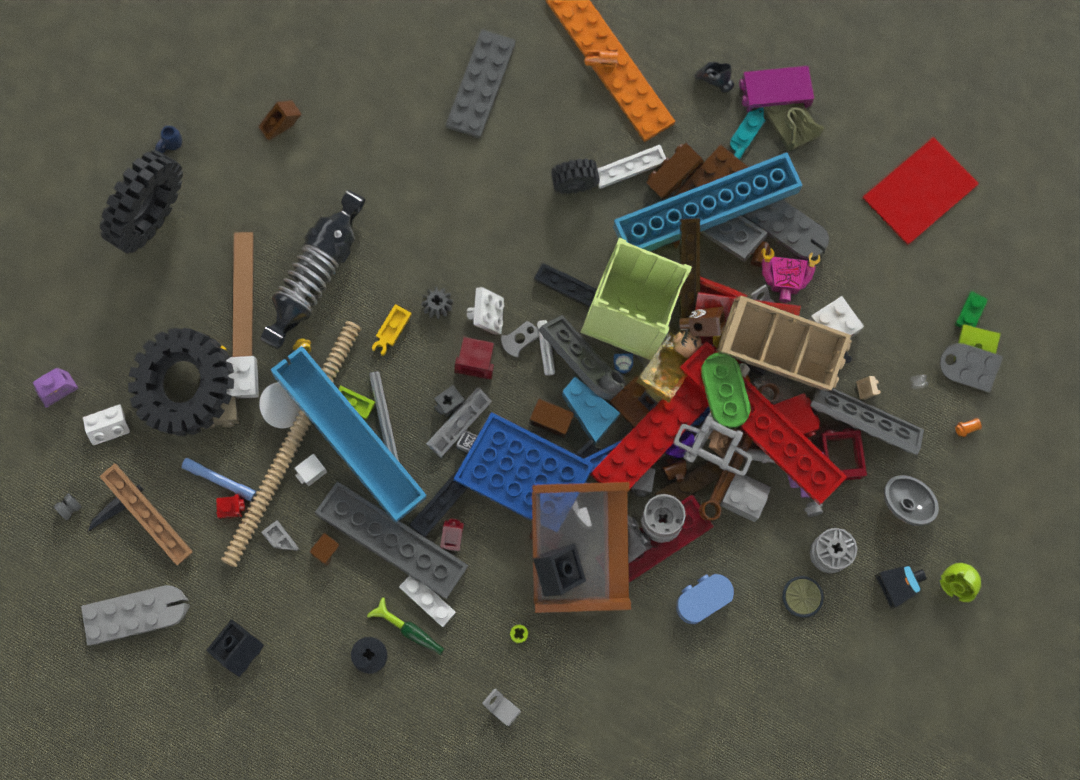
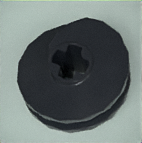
[351,637,388,674]

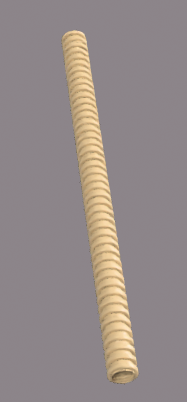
[221,321,361,567]

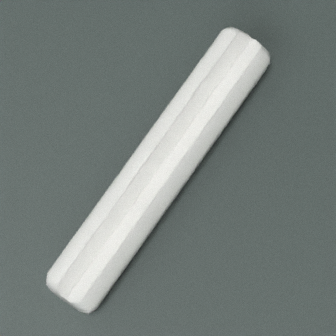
[537,320,555,376]

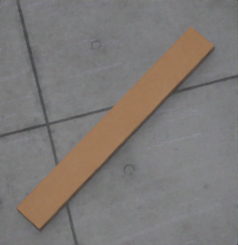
[233,232,254,357]

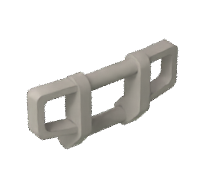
[673,416,752,476]

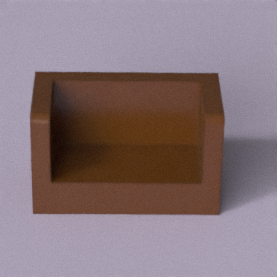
[529,399,574,438]

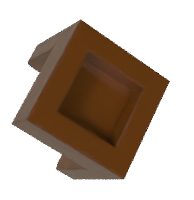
[310,533,339,566]

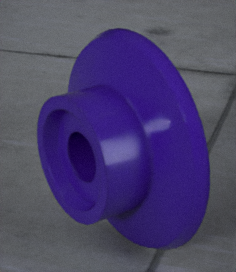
[665,431,695,458]

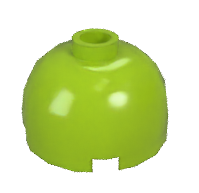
[940,563,981,602]

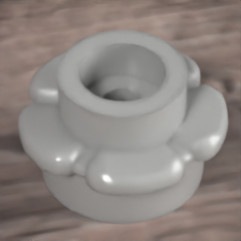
[804,501,823,517]

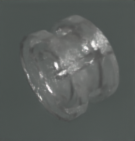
[910,375,928,389]

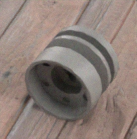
[641,494,686,543]
[810,528,857,574]

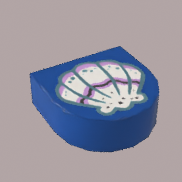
[613,354,633,374]

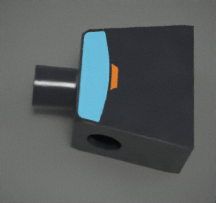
[875,565,927,609]

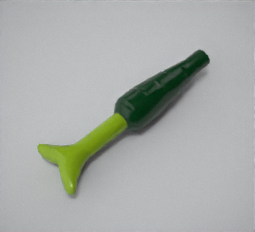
[367,597,445,655]

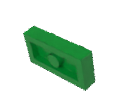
[954,291,988,328]

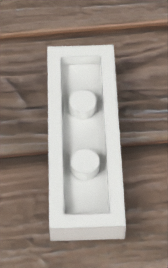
[399,576,456,628]

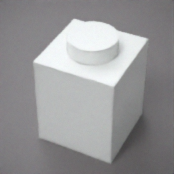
[295,454,327,487]

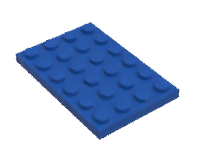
[454,412,594,534]

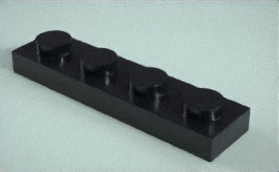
[534,262,597,308]
[410,467,468,537]

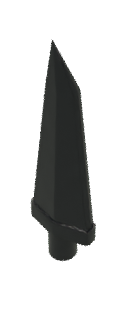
[88,484,144,531]

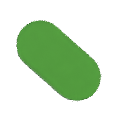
[701,353,750,429]

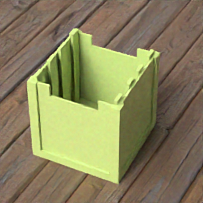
[581,238,692,360]

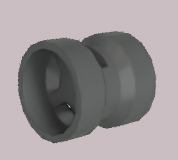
[53,493,82,520]

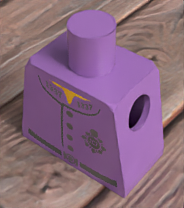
[33,368,78,408]

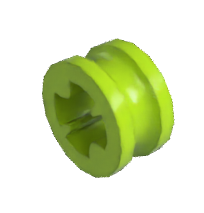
[510,625,528,643]

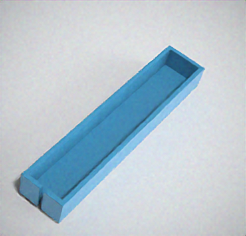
[271,346,427,523]

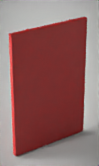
[862,137,979,245]

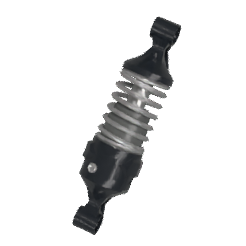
[260,190,366,349]

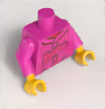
[761,248,820,303]

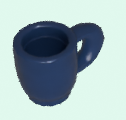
[155,126,183,153]

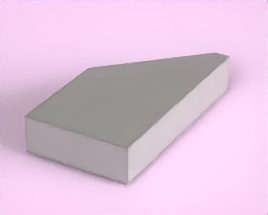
[262,520,299,551]

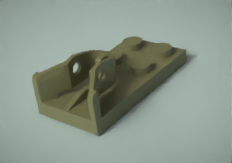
[763,103,824,153]

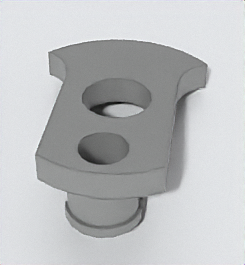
[501,321,539,357]

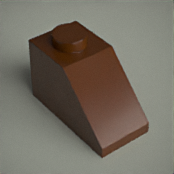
[258,100,302,140]

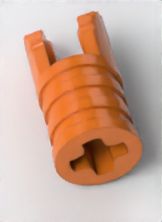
[584,50,618,68]

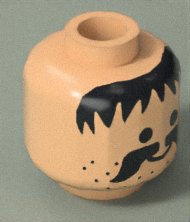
[673,330,702,358]

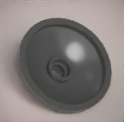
[884,475,939,526]

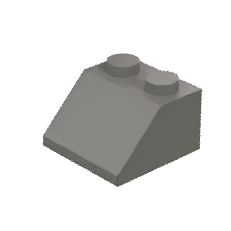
[720,474,771,522]

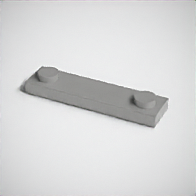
[426,387,492,458]

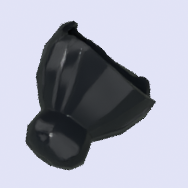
[694,61,734,93]

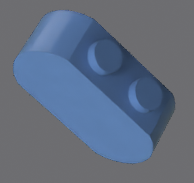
[676,574,734,624]

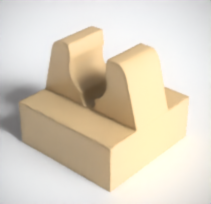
[856,376,881,400]

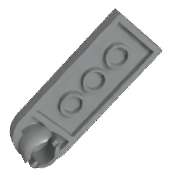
[81,585,190,646]

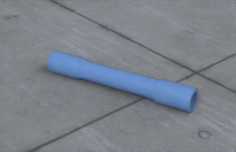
[181,458,256,502]

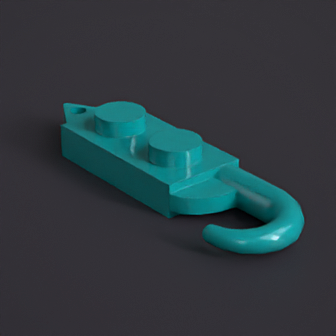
[730,107,765,160]

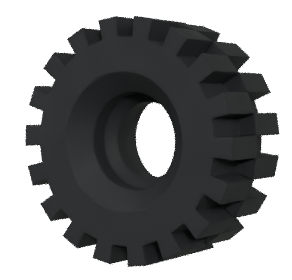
[551,158,600,194]

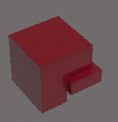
[454,337,494,380]

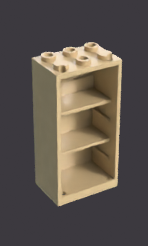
[717,296,852,391]

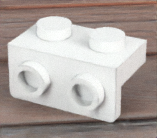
[83,404,130,445]

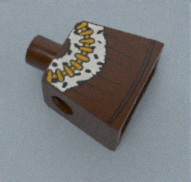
[679,307,726,336]

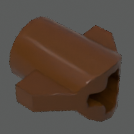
[751,241,771,267]
[662,458,687,483]

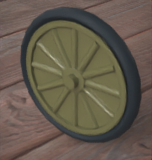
[782,576,824,618]

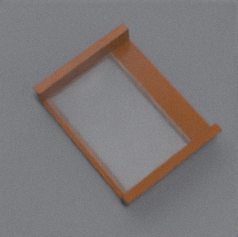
[532,482,631,613]

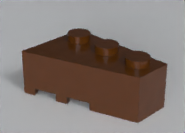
[646,143,704,200]

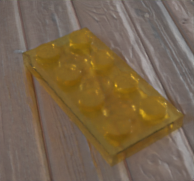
[636,332,689,403]

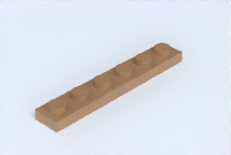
[99,463,193,565]

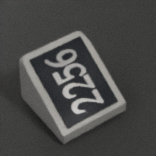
[456,431,477,453]

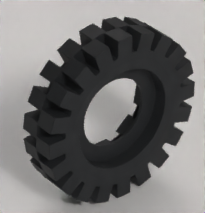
[100,150,183,254]
[128,328,234,436]

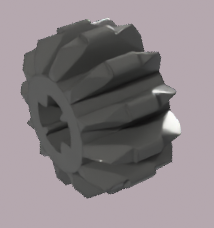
[421,287,453,319]

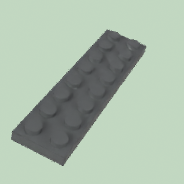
[315,482,468,599]

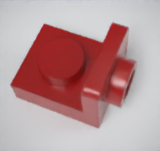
[216,494,245,519]

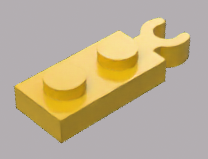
[372,304,412,356]

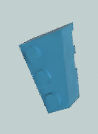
[562,377,620,445]

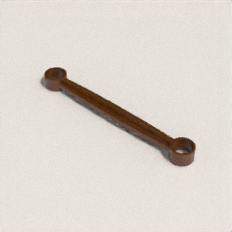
[699,383,780,521]

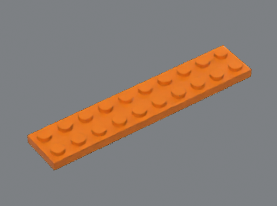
[545,0,675,142]

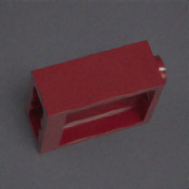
[819,428,867,481]

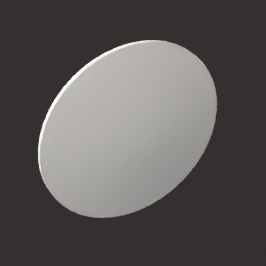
[259,382,301,428]

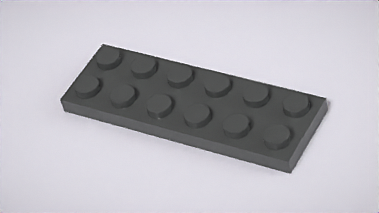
[446,29,516,139]
[810,388,924,455]

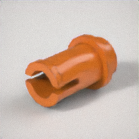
[955,418,982,437]

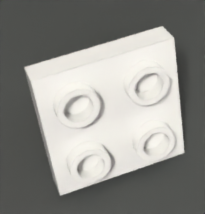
[467,287,504,335]

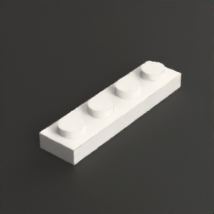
[597,145,666,189]

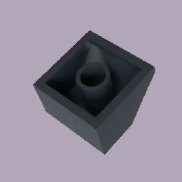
[533,544,586,597]
[206,619,265,677]

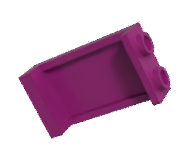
[739,66,814,112]

